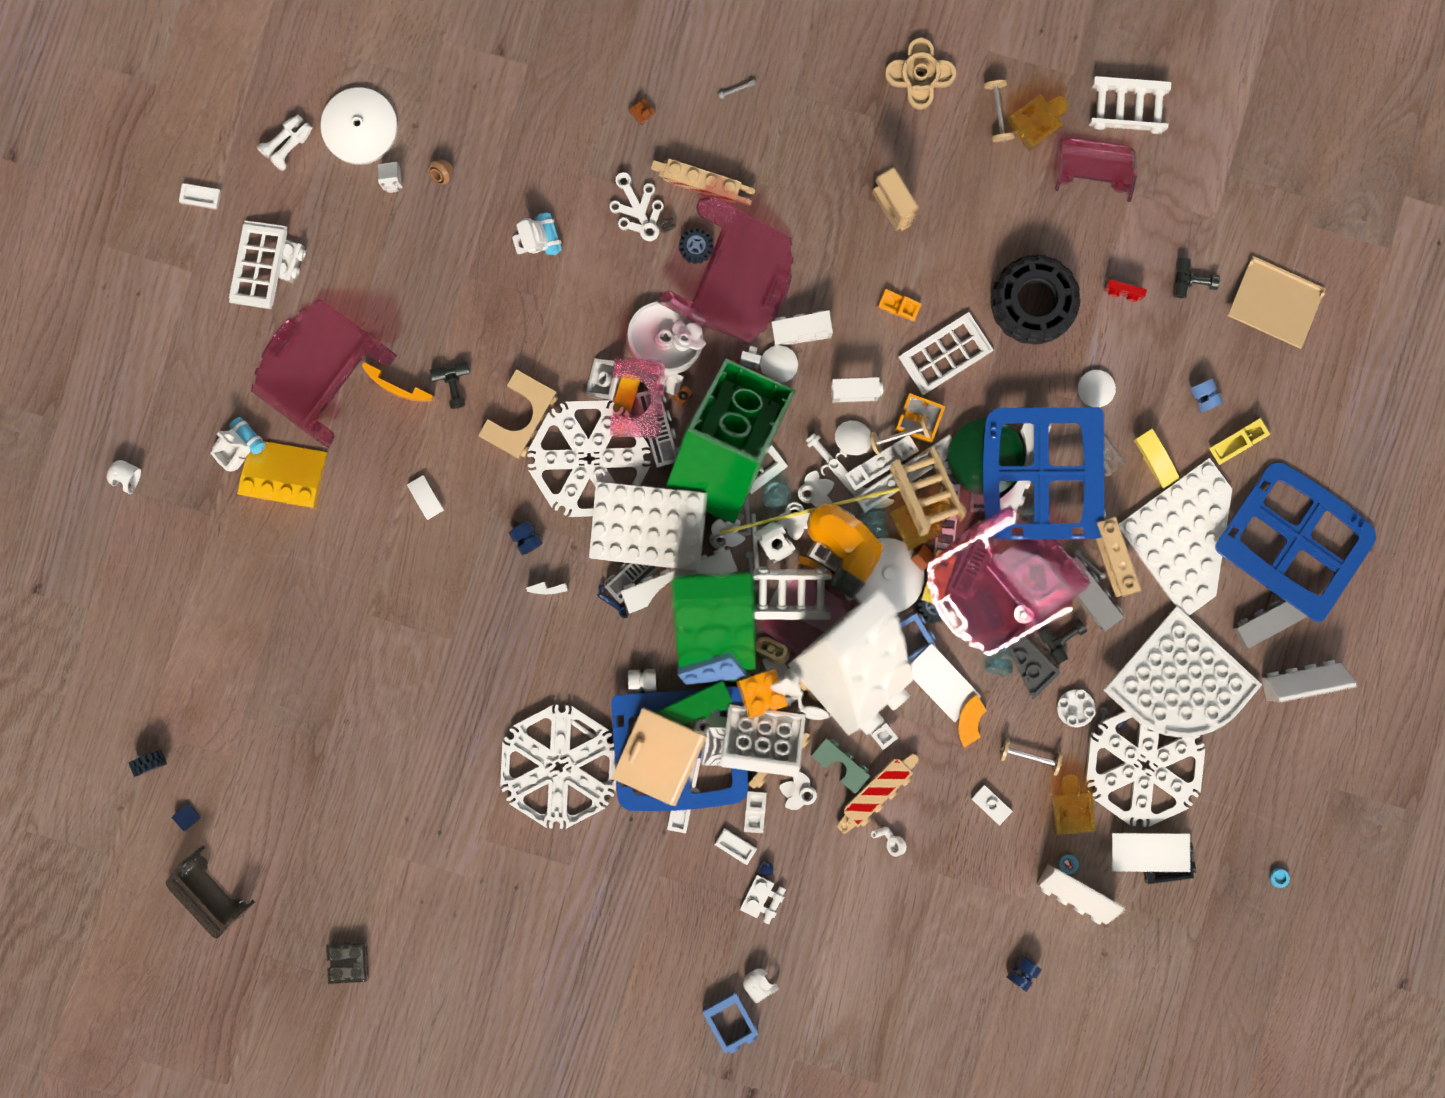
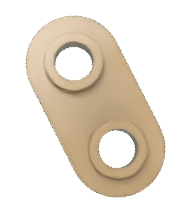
[755,637,789,664]

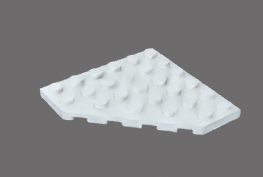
[1118,458,1232,616]

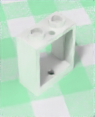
[831,377,883,403]

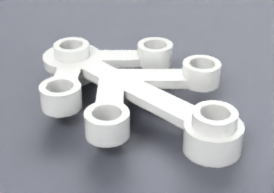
[610,172,664,241]

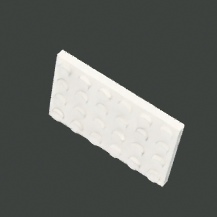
[589,482,707,571]

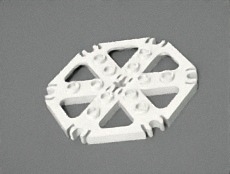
[527,400,651,517]
[500,705,616,829]
[1085,711,1205,827]

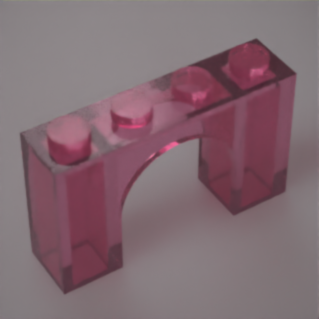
[610,357,665,439]

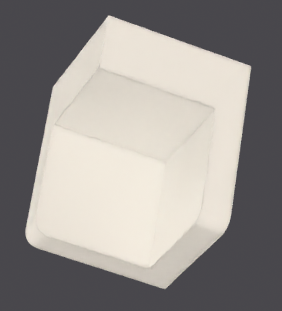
[655,374,684,396]

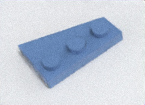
[678,652,747,684]

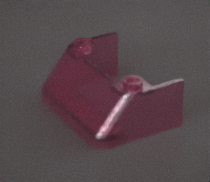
[1054,138,1138,202]

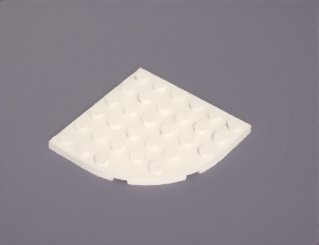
[1104,606,1262,738]

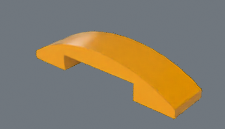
[362,362,435,402]

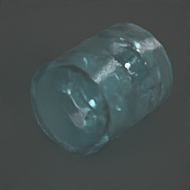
[861,510,889,539]

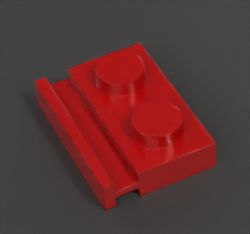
[1104,280,1147,302]

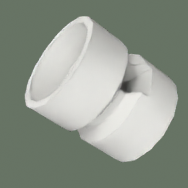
[628,669,657,694]

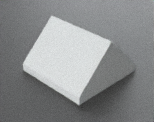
[585,358,623,402]

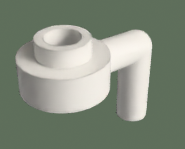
[871,826,906,857]

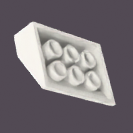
[1262,660,1356,702]
[721,704,806,777]
[1037,864,1125,925]

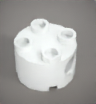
[754,521,795,565]

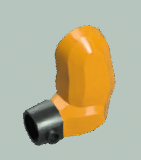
[807,503,883,599]

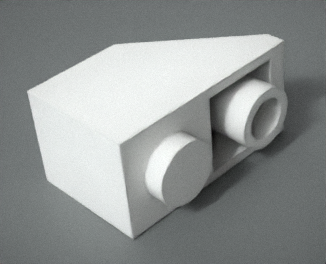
[378,162,403,193]

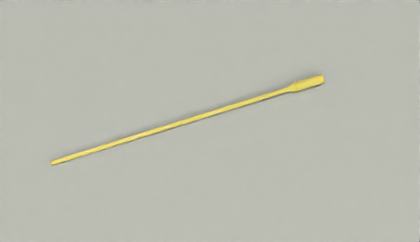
[720,478,940,535]

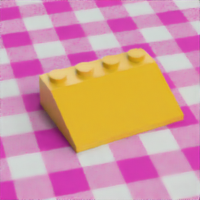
[237,441,327,509]

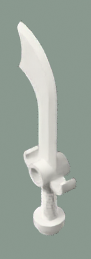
[806,433,894,509]

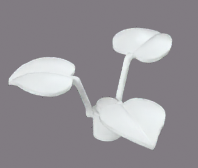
[743,669,831,720]

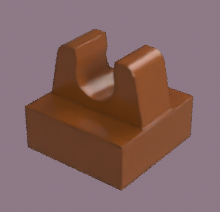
[629,97,656,125]

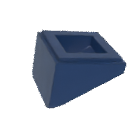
[171,803,201,831]

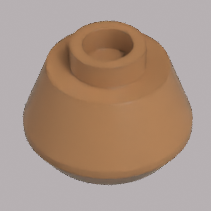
[428,159,453,185]

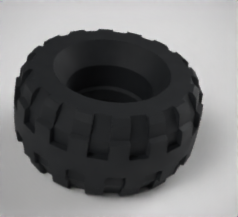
[990,254,1081,345]

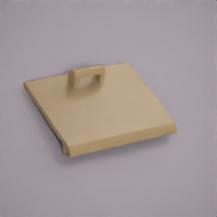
[1227,256,1326,349]
[612,707,707,806]

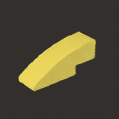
[1209,418,1271,465]
[1134,429,1180,489]

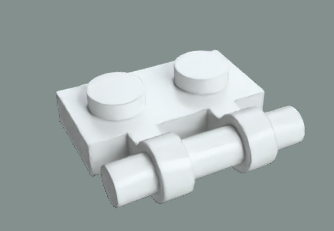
[740,875,786,924]

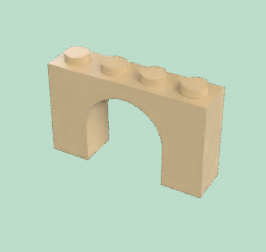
[872,168,918,231]
[478,369,558,460]

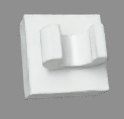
[739,346,761,370]

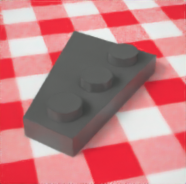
[1006,631,1061,700]

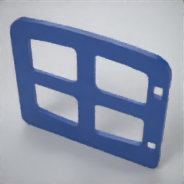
[983,407,1104,539]
[1215,463,1376,622]
[611,687,748,811]

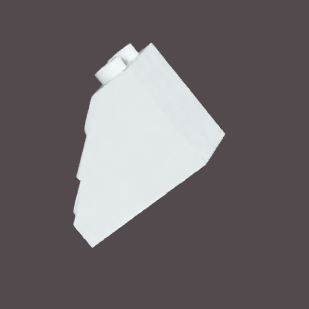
[788,590,913,735]

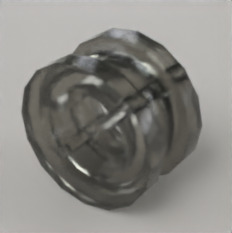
[657,217,676,233]

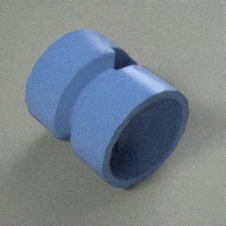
[1190,378,1224,413]

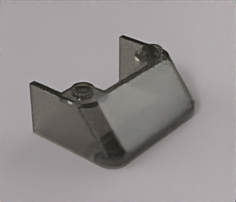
[166,845,255,938]

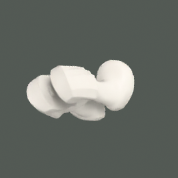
[257,115,312,171]

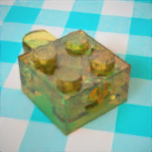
[1007,94,1068,152]
[890,496,951,551]
[1051,774,1096,835]

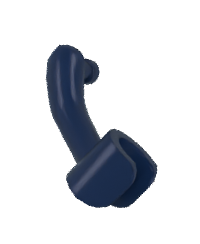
[597,585,628,618]

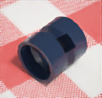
[508,520,543,556]
[1006,955,1042,992]

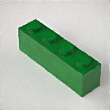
[654,681,732,727]

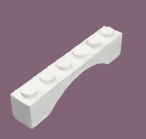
[1000,424,1051,524]
[621,547,738,613]

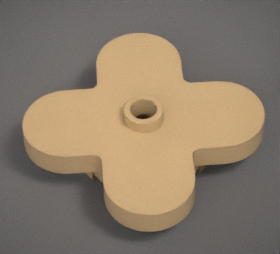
[885,38,956,110]

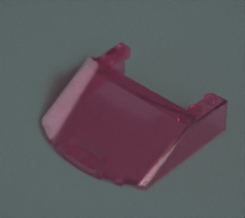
[657,196,793,343]
[251,299,397,448]
[927,505,1073,656]

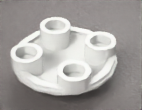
[760,345,798,383]
[1078,370,1116,407]
[835,421,871,455]
[1057,689,1096,728]

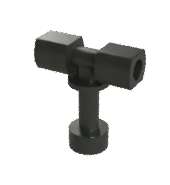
[1173,258,1220,299]
[430,362,470,409]
[1037,619,1087,665]

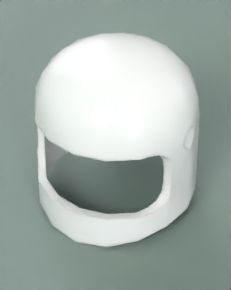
[106,460,141,495]
[743,968,779,1004]

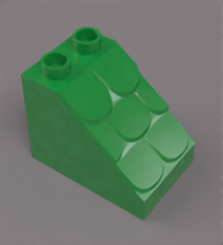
[665,359,796,524]
[672,574,756,683]

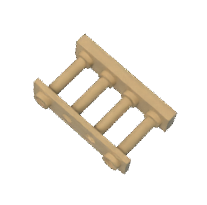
[890,447,966,537]
[1095,517,1141,598]

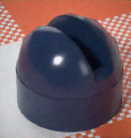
[758,861,774,875]

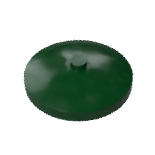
[947,418,1025,495]

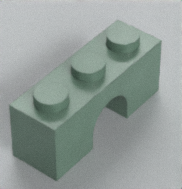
[811,738,870,794]

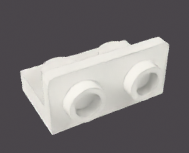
[270,240,306,283]

